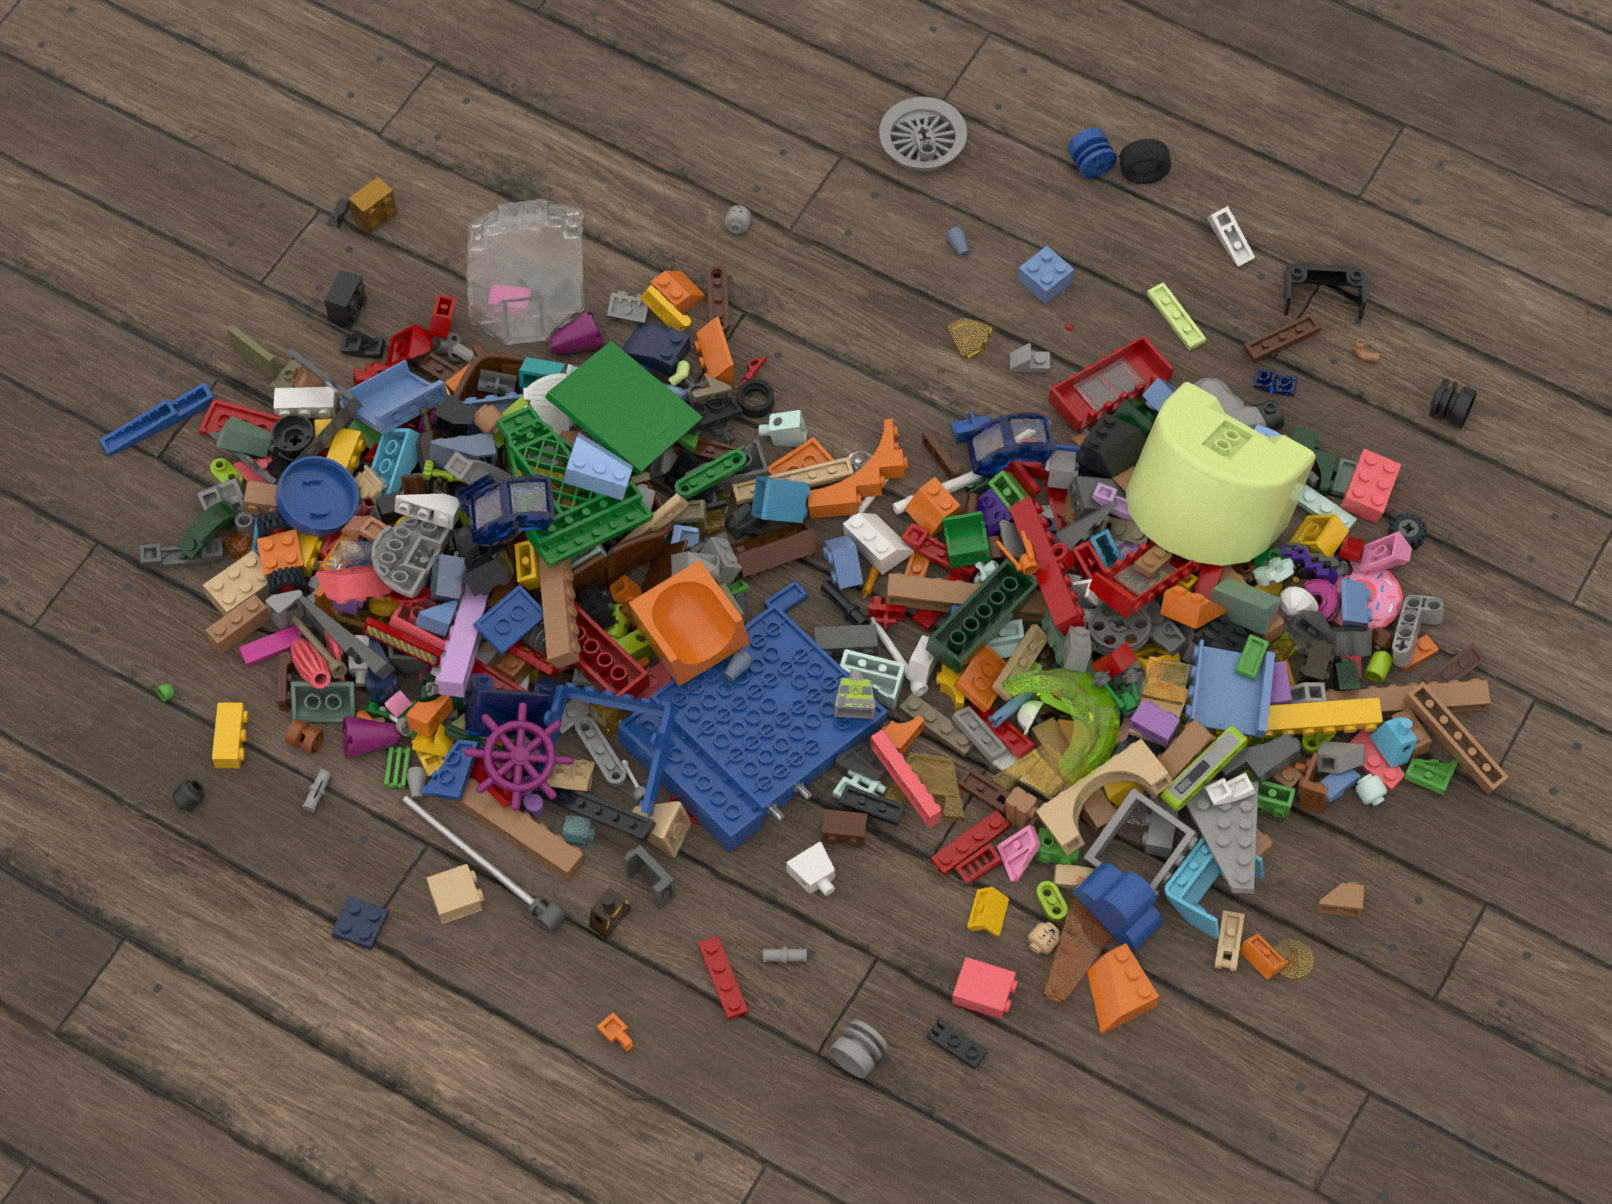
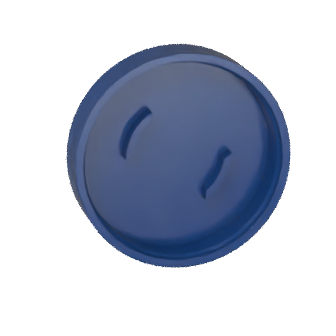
[275,456,359,537]

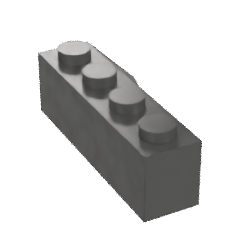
[685,438,769,496]

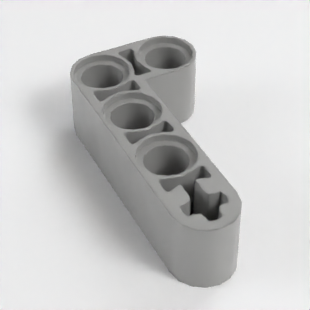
[1392,595,1444,667]

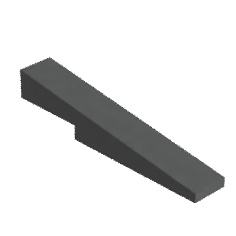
[298,595,396,680]

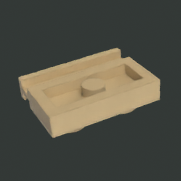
[355,465,388,504]

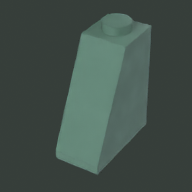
[216,416,276,458]

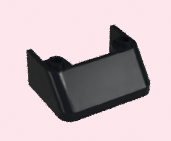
[1284,263,1367,320]

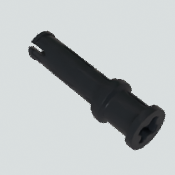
[820,580,872,625]

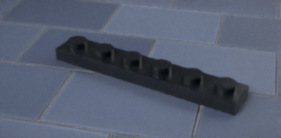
[541,787,656,842]

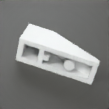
[1207,206,1255,267]

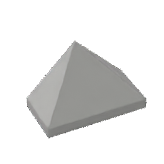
[649,447,678,480]

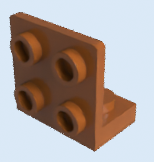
[1297,752,1329,814]

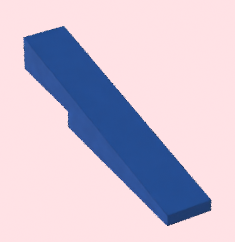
[99,382,215,456]

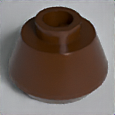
[1372,627,1395,652]

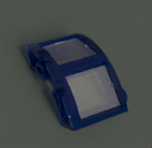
[966,413,1056,479]
[469,474,555,546]

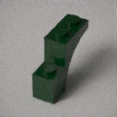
[1292,426,1339,497]

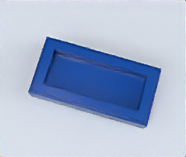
[763,580,808,613]

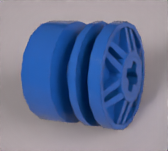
[1067,127,1117,179]

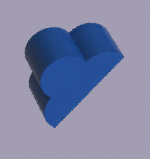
[1072,863,1162,954]

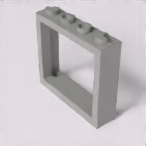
[1084,788,1199,898]

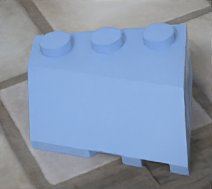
[563,433,633,500]

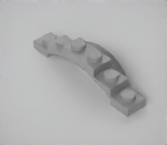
[444,451,546,527]

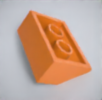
[694,317,734,387]

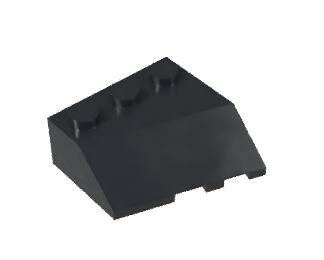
[1076,412,1146,479]

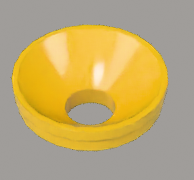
[368,594,400,617]

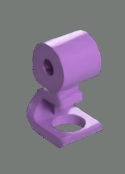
[521,775,544,818]

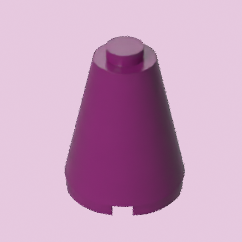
[548,310,605,355]
[342,716,400,758]

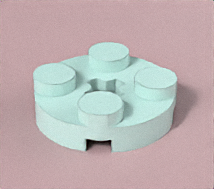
[1253,557,1295,586]

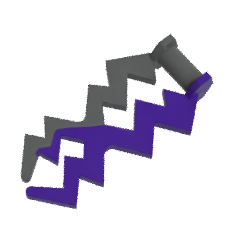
[1280,542,1348,585]

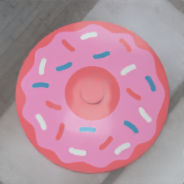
[1319,560,1403,630]

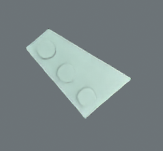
[840,649,905,711]

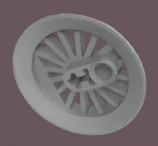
[879,97,967,172]

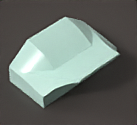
[987,619,1025,658]

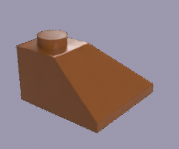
[487,651,536,685]

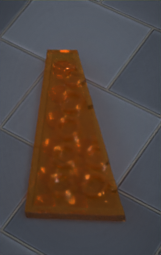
[1043,876,1112,1003]

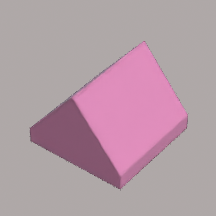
[385,690,412,718]

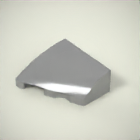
[197,477,245,512]

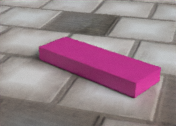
[239,625,302,667]

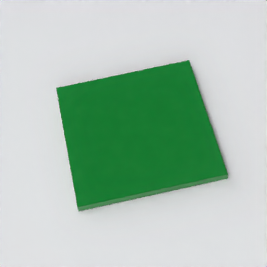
[545,341,703,476]

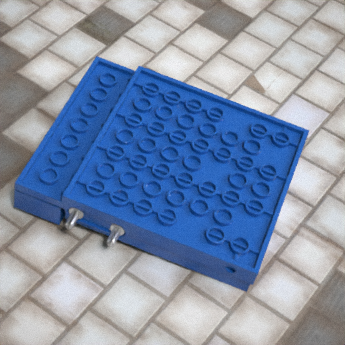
[618,603,888,853]

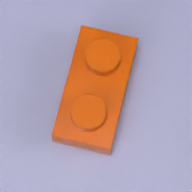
[1392,634,1439,672]

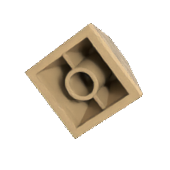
[632,801,692,859]

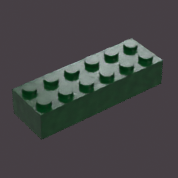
[925,558,1039,675]

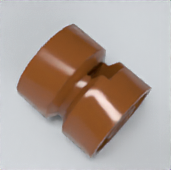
[285,719,324,755]

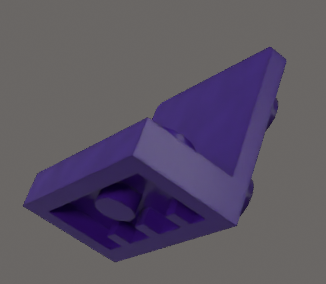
[976,488,1015,537]

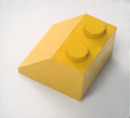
[1289,514,1349,560]

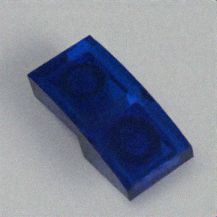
[1253,369,1298,397]

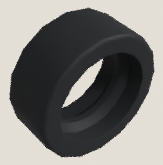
[737,379,774,418]

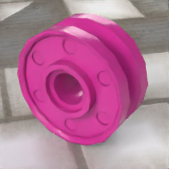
[1303,579,1342,623]

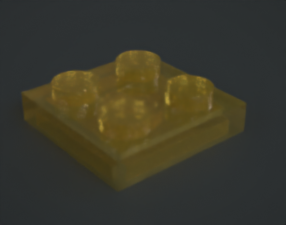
[1140,656,1191,706]

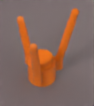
[996,530,1039,575]

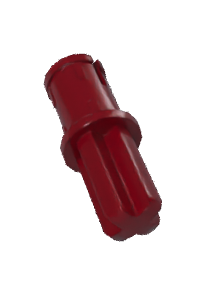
[356,496,375,517]

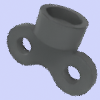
[436,332,462,363]

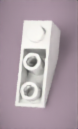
[395,493,463,530]

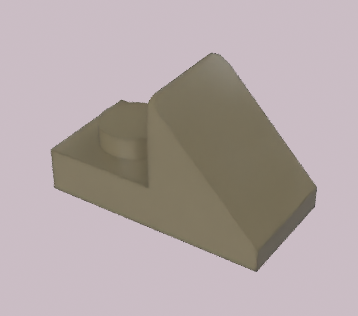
[690,375,732,404]

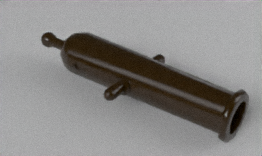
[416,406,461,556]

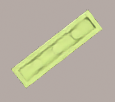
[1147,282,1206,351]

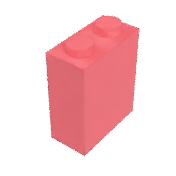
[952,957,1018,1019]

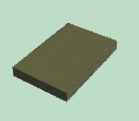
[227,325,279,381]

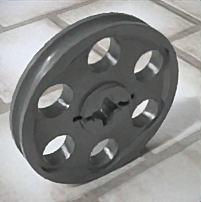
[1088,603,1151,653]

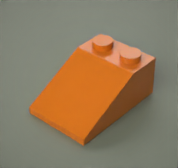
[1160,586,1227,629]

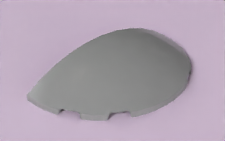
[371,517,452,598]

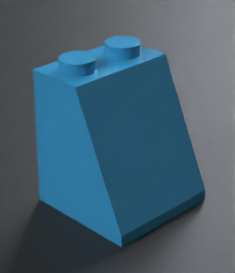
[751,475,810,523]

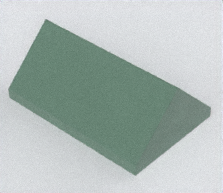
[1211,577,1282,636]
[291,681,357,722]

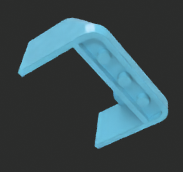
[1165,838,1264,939]

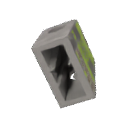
[834,670,875,719]

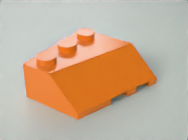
[1087,943,1159,1035]

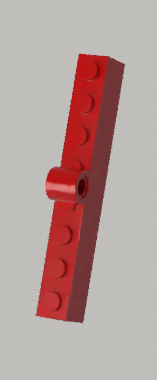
[1009,496,1086,636]

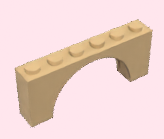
[1036,739,1173,856]

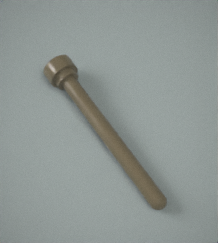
[292,615,347,679]

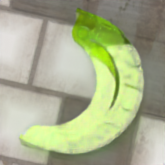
[1001,668,1121,786]

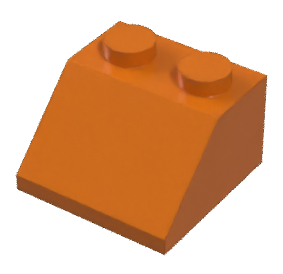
[650,271,706,314]
[905,477,962,537]

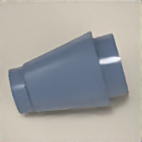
[946,227,970,257]
[723,650,753,681]

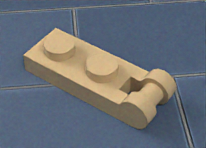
[1214,910,1245,972]

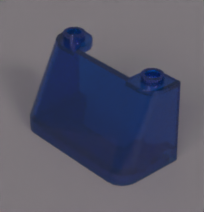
[464,673,556,740]

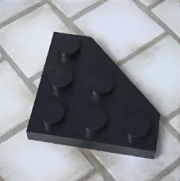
[1192,615,1268,653]

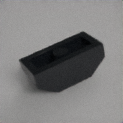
[724,502,767,541]

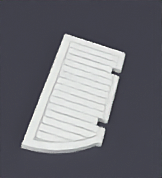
[523,374,569,466]

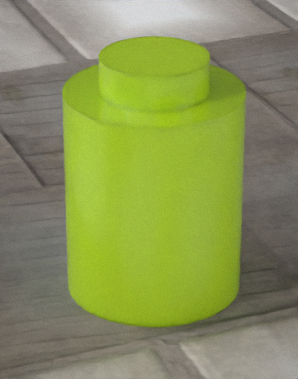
[1364,651,1393,684]

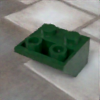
[1113,397,1159,440]

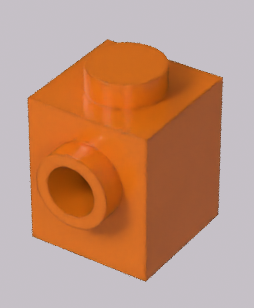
[609,575,642,610]

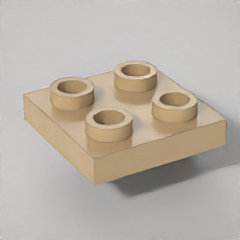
[546,759,595,791]

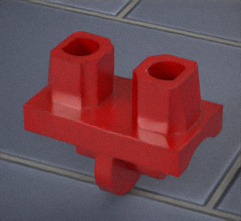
[868,596,906,630]

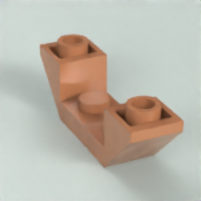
[341,516,387,543]

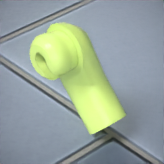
[668,360,690,386]

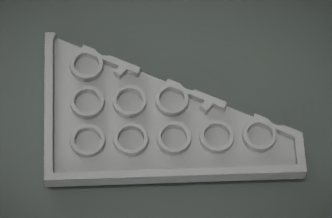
[1185,780,1258,894]

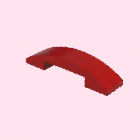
[901,523,977,576]

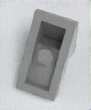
[1010,343,1050,373]

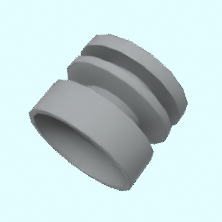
[829,1019,888,1078]

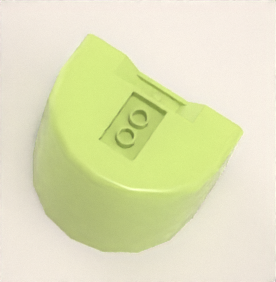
[1125,382,1315,566]

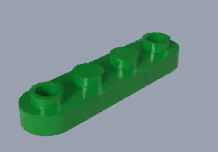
[675,449,747,499]

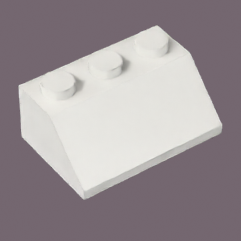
[843,513,914,575]

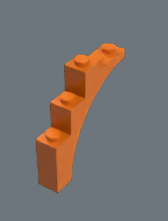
[808,419,909,519]

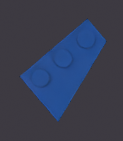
[420,739,480,801]

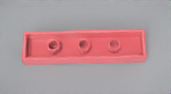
[871,730,941,828]

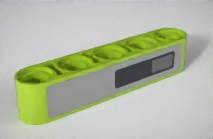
[1160,725,1249,812]

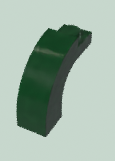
[177,501,241,560]

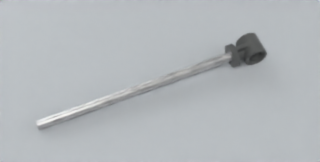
[402,795,566,932]

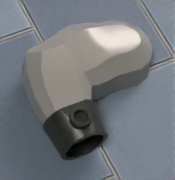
[1194,378,1284,431]

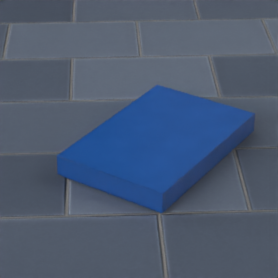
[473,585,544,656]

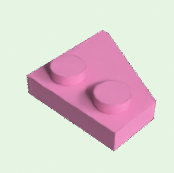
[997,825,1041,882]

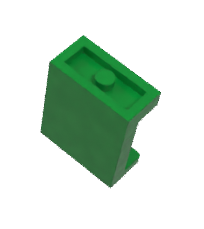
[942,511,991,568]

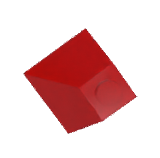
[385,324,433,367]

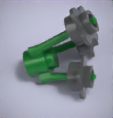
[1090,668,1143,713]

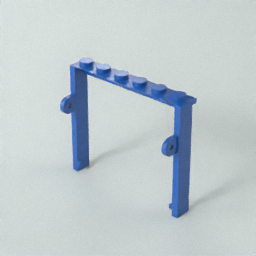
[535,682,679,815]

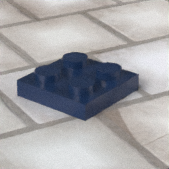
[331,896,389,950]

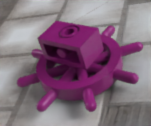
[464,702,574,811]

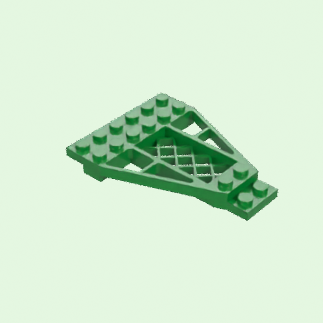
[496,405,653,568]

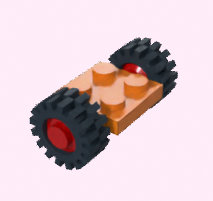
[256,511,307,595]

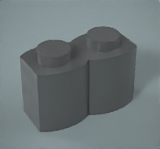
[1329,627,1372,659]

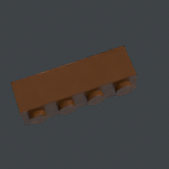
[730,520,820,578]

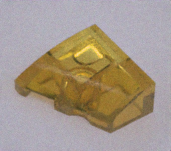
[697,490,731,538]

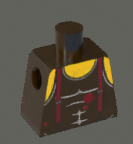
[589,888,632,939]

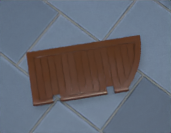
[627,540,688,633]

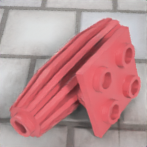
[290,630,347,689]

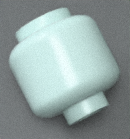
[1355,773,1387,806]

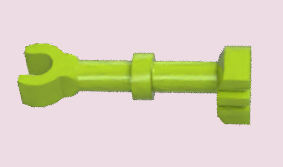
[423,460,466,483]

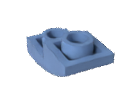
[1320,769,1361,802]

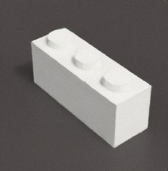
[274,387,337,419]

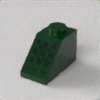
[1333,657,1361,690]

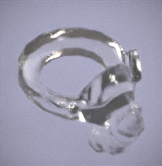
[848,450,872,473]

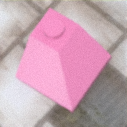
[1359,531,1412,573]

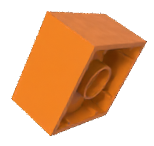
[629,560,750,686]

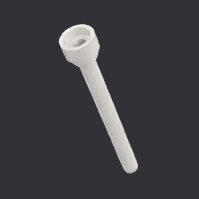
[870,617,929,697]

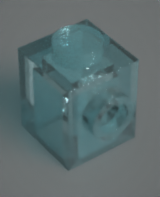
[562,815,595,847]

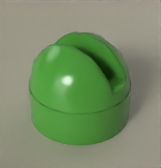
[156,683,174,702]

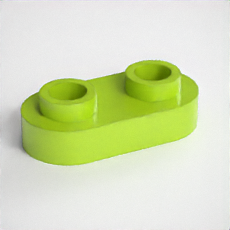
[210,458,244,487]
[1301,731,1337,755]
[1036,881,1068,922]

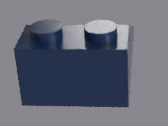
[622,323,691,377]
[367,637,401,706]

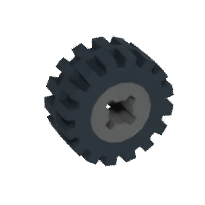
[1388,513,1427,551]

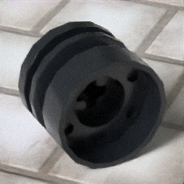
[1429,378,1477,429]
[272,414,315,463]

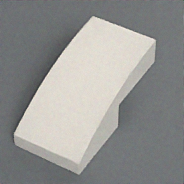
[1205,773,1256,806]

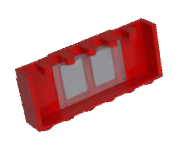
[1048,336,1174,433]
[1089,540,1203,618]

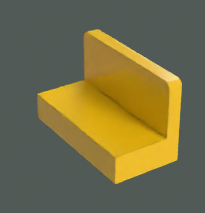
[967,887,1009,936]

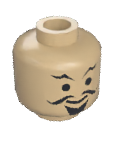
[1028,922,1060,954]

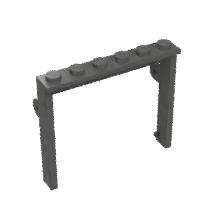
[209,348,363,485]

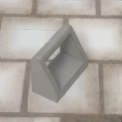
[265,590,306,630]

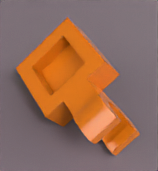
[597,1013,634,1052]

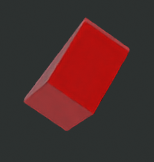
[1071,541,1105,580]
[1090,642,1137,678]

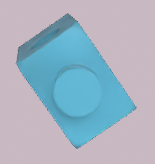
[1369,717,1417,768]

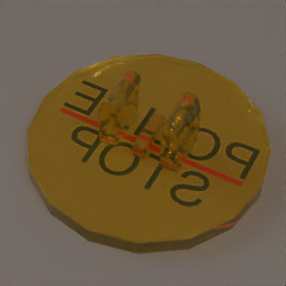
[1274,939,1314,980]

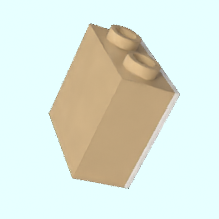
[426,864,484,924]

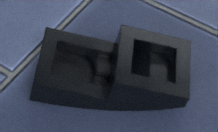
[340,334,386,359]

